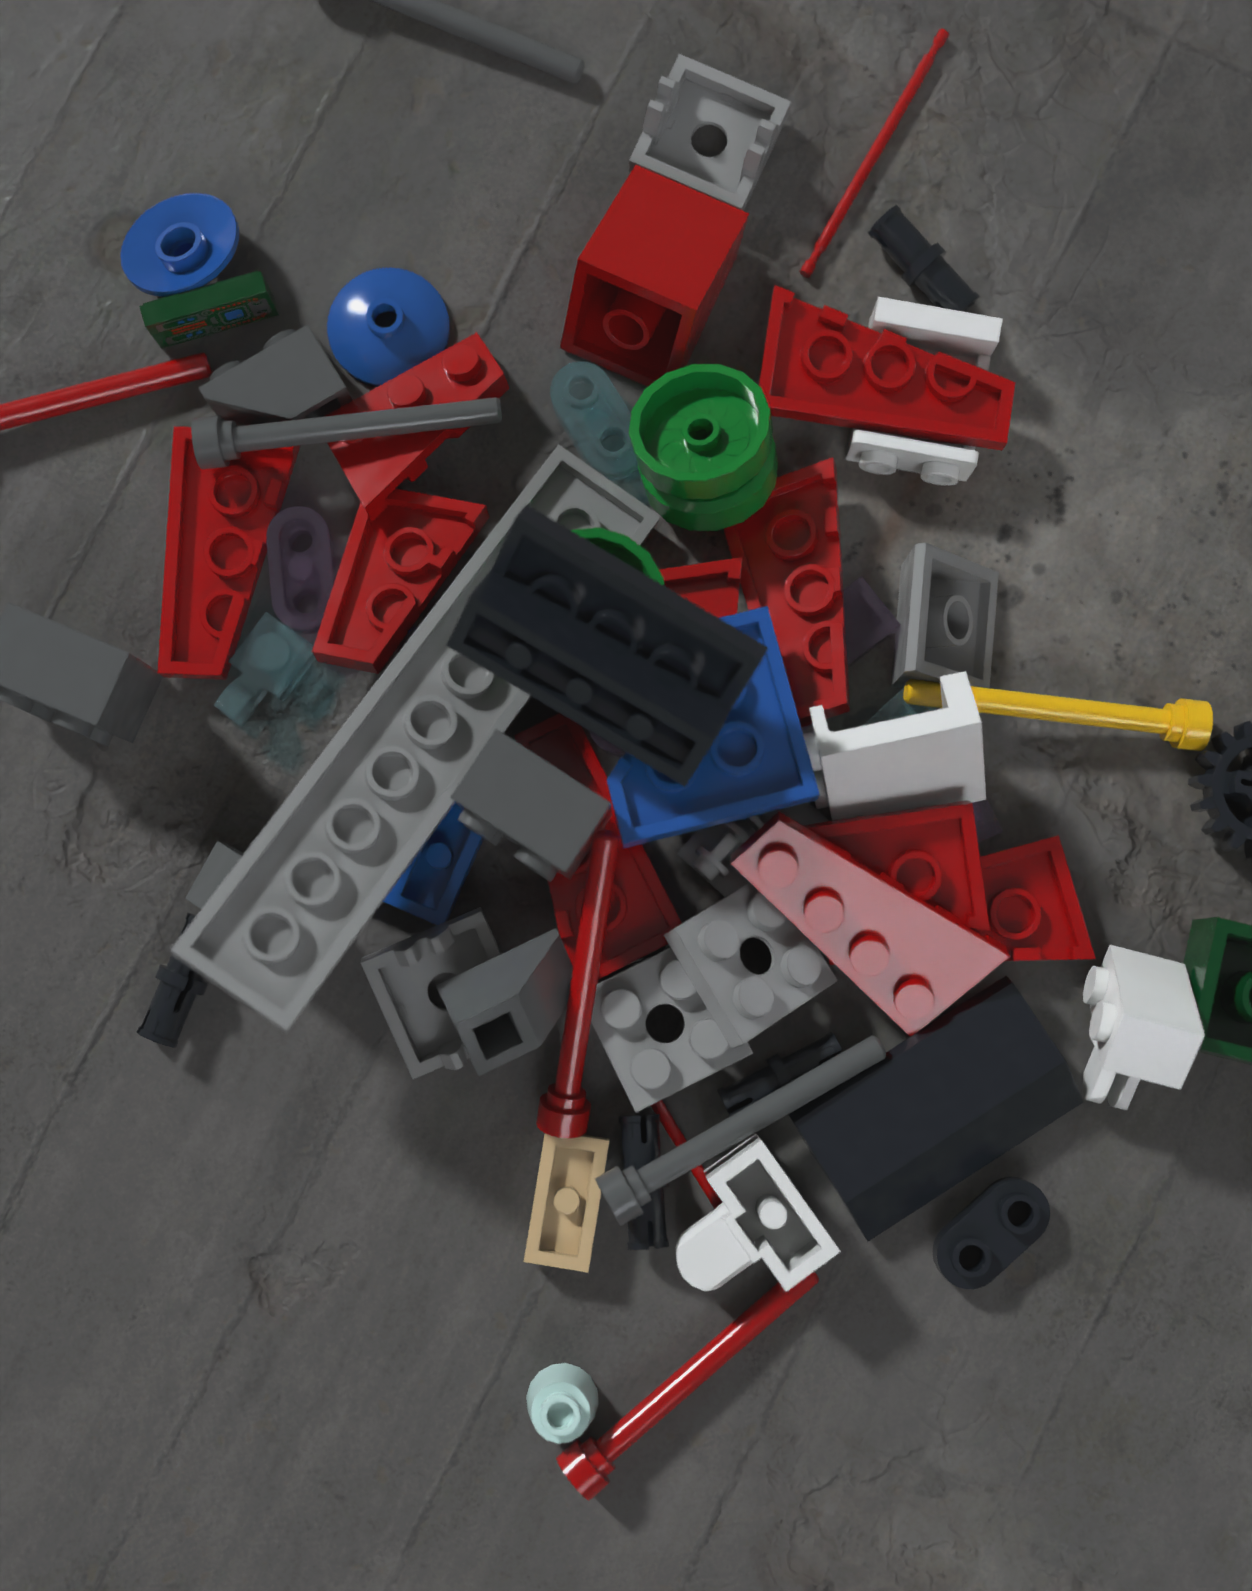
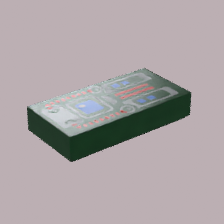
[139,271,279,349]

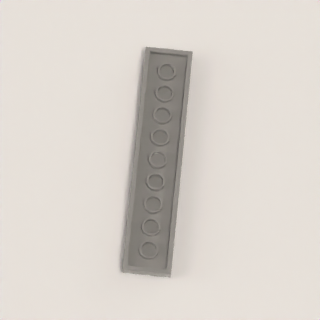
[170,444,661,1034]

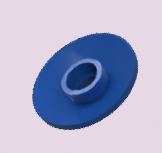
[120,193,239,297]
[327,268,450,387]

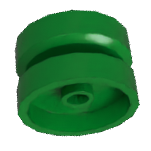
[629,364,778,531]

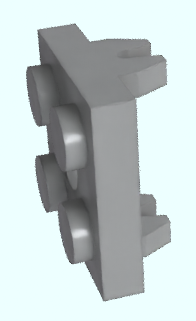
[629,54,791,211]
[664,882,837,1049]
[361,907,501,1079]
[591,947,753,1112]

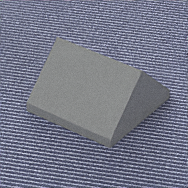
[891,543,999,688]

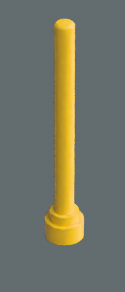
[903,679,1213,751]

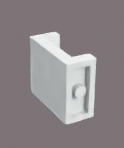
[845,296,1002,485]
[803,671,986,821]

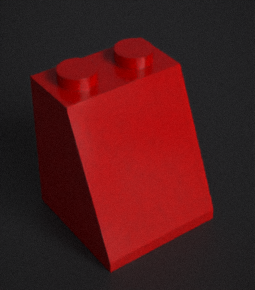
[560,165,749,387]

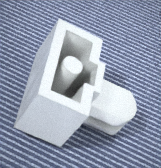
[1082,945,1205,1110]
[675,1133,841,1291]

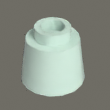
[526,1363,599,1444]

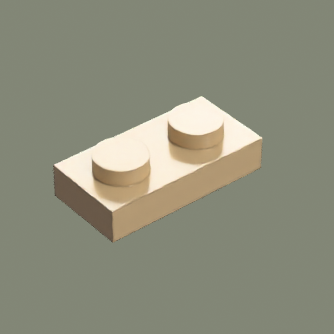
[524,1134,610,1273]

